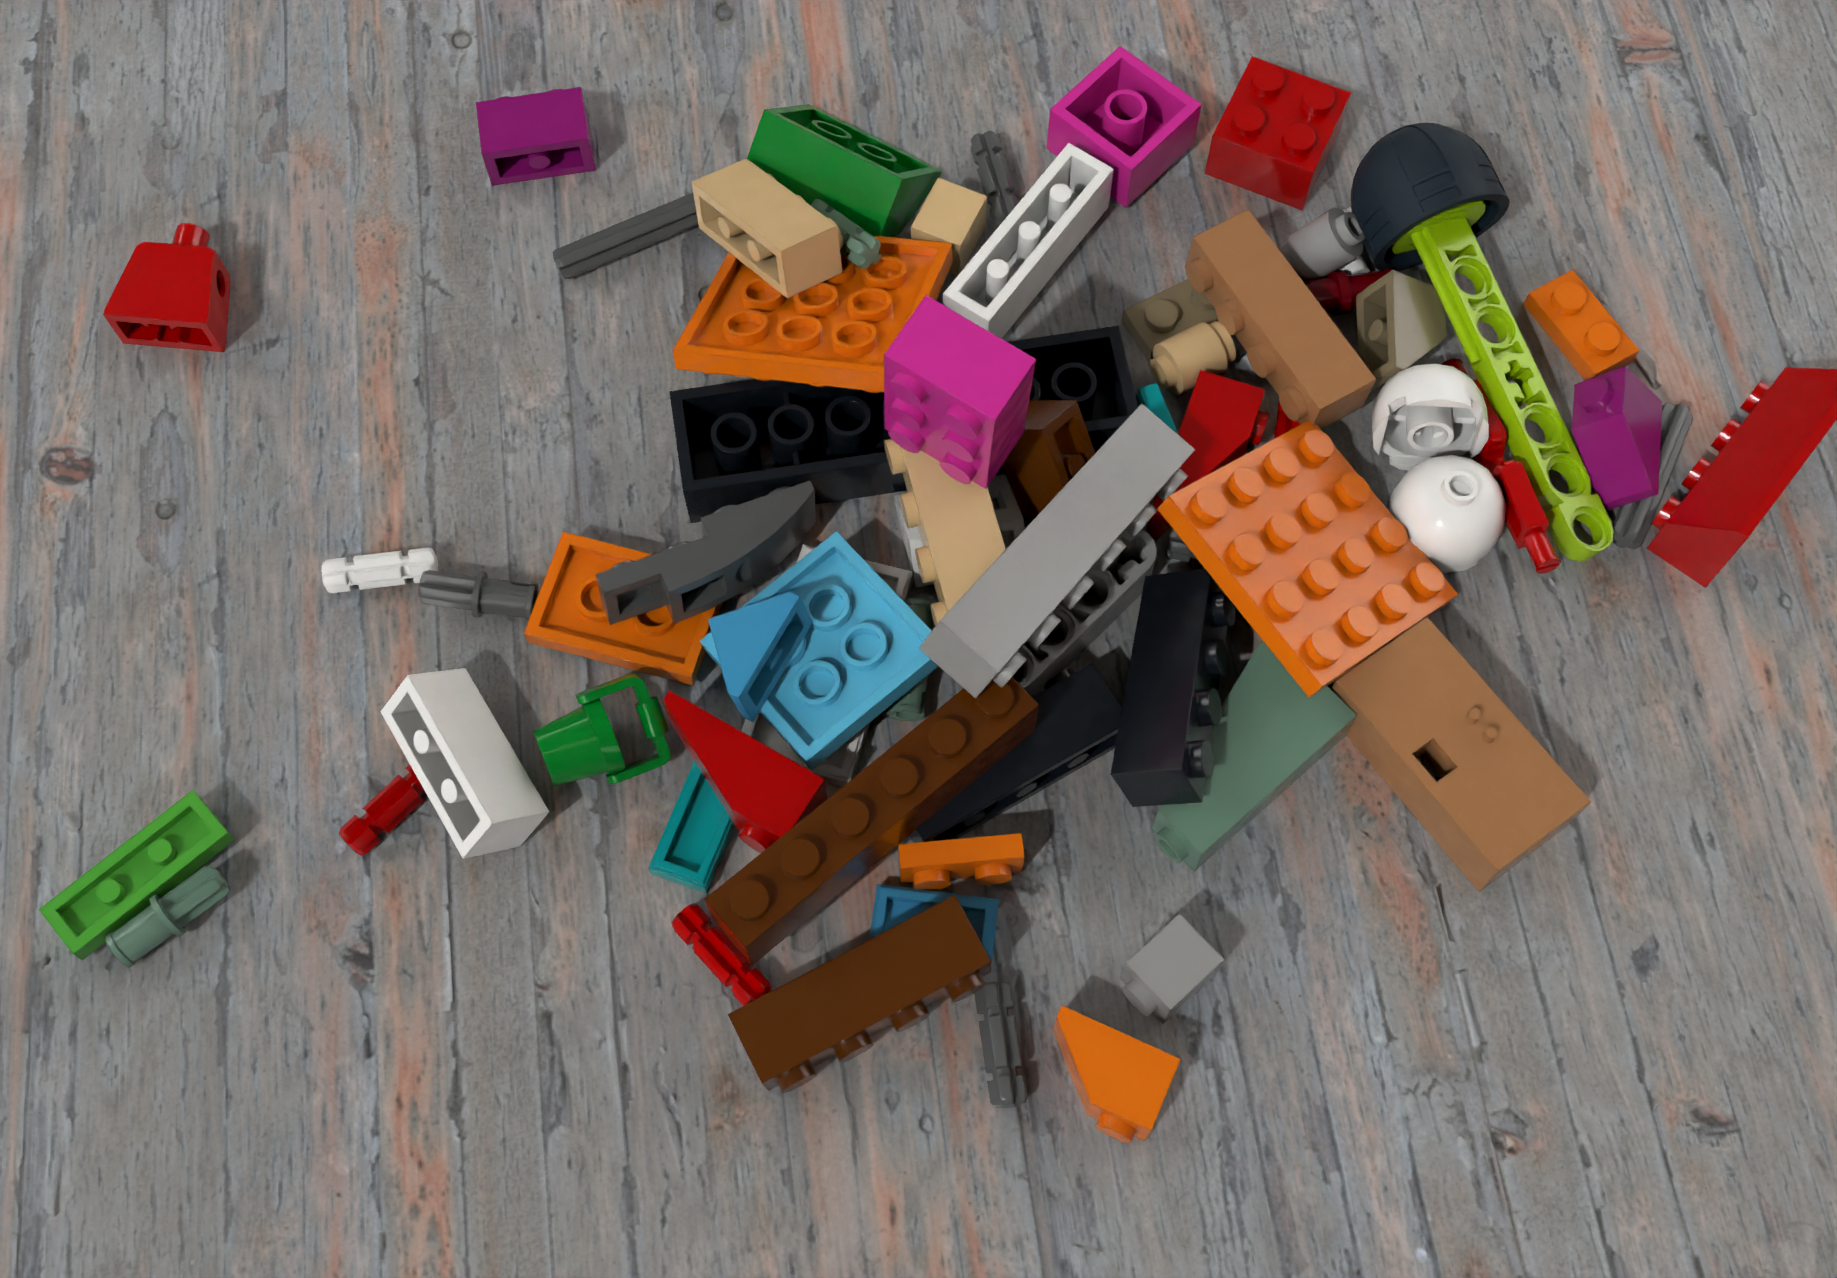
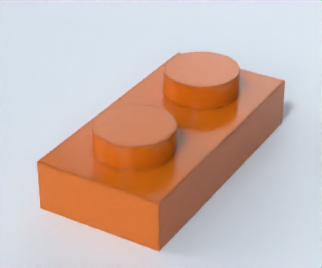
[1523,270,1640,380]
[898,833,1024,890]

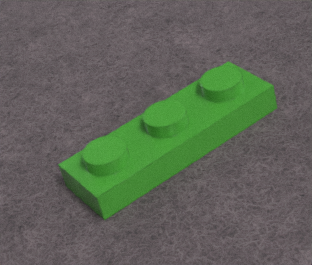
[38,790,235,960]

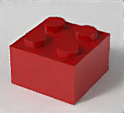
[1205,56,1351,211]

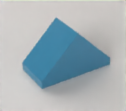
[708,591,813,722]

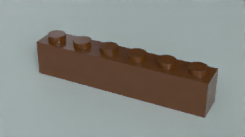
[705,677,1039,966]

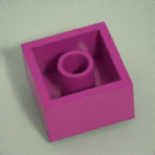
[1046,46,1202,208]

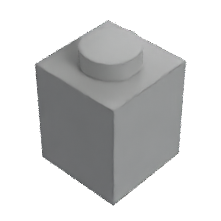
[1120,913,1224,1024]

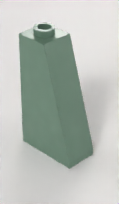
[1152,640,1357,872]

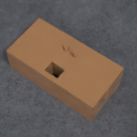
[1331,617,1591,892]

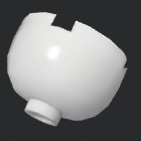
[1372,364,1489,471]
[1387,455,1507,573]

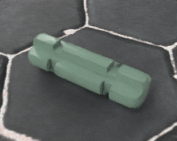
[810,199,882,269]

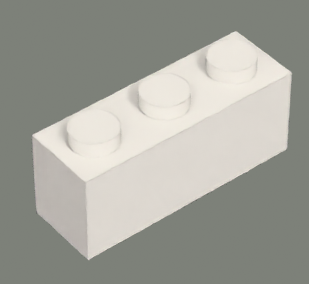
[381,668,549,859]

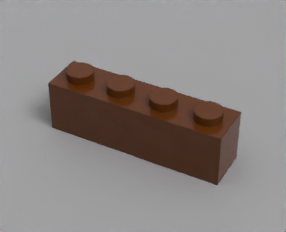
[728,895,991,1093]

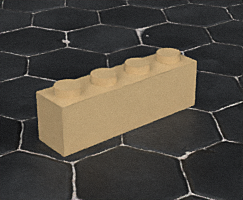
[884,439,1006,626]

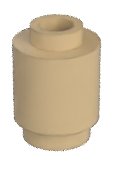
[1149,321,1236,395]

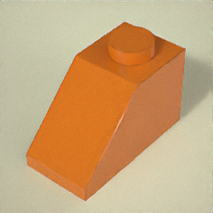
[1053,1005,1181,1143]

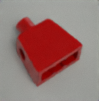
[103,223,231,352]

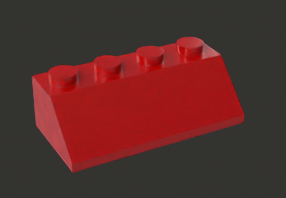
[1647,367,1837,588]

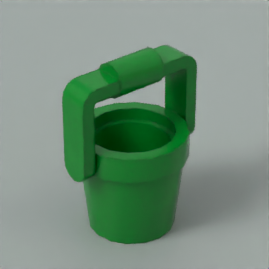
[533,673,671,786]

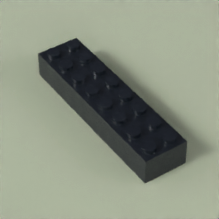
[669,325,1138,523]

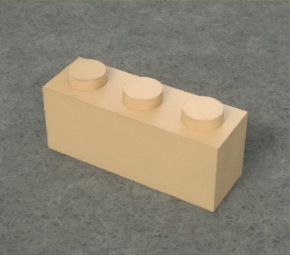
[692,158,843,298]

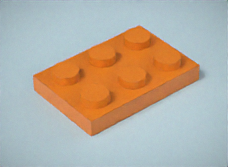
[524,532,723,686]

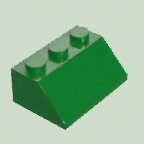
[747,104,942,237]

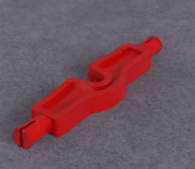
[1441,358,1561,574]

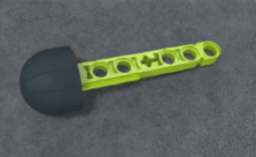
[1350,123,1614,562]

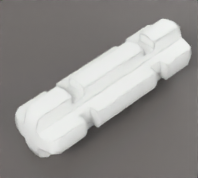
[321,547,438,593]

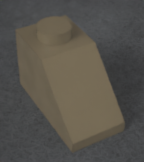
[1356,270,1447,392]

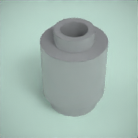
[1281,207,1365,281]

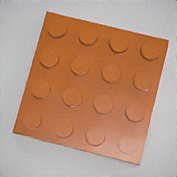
[672,236,953,393]
[1157,420,1458,698]

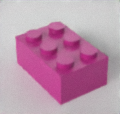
[884,295,1036,489]

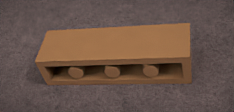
[1185,209,1376,429]

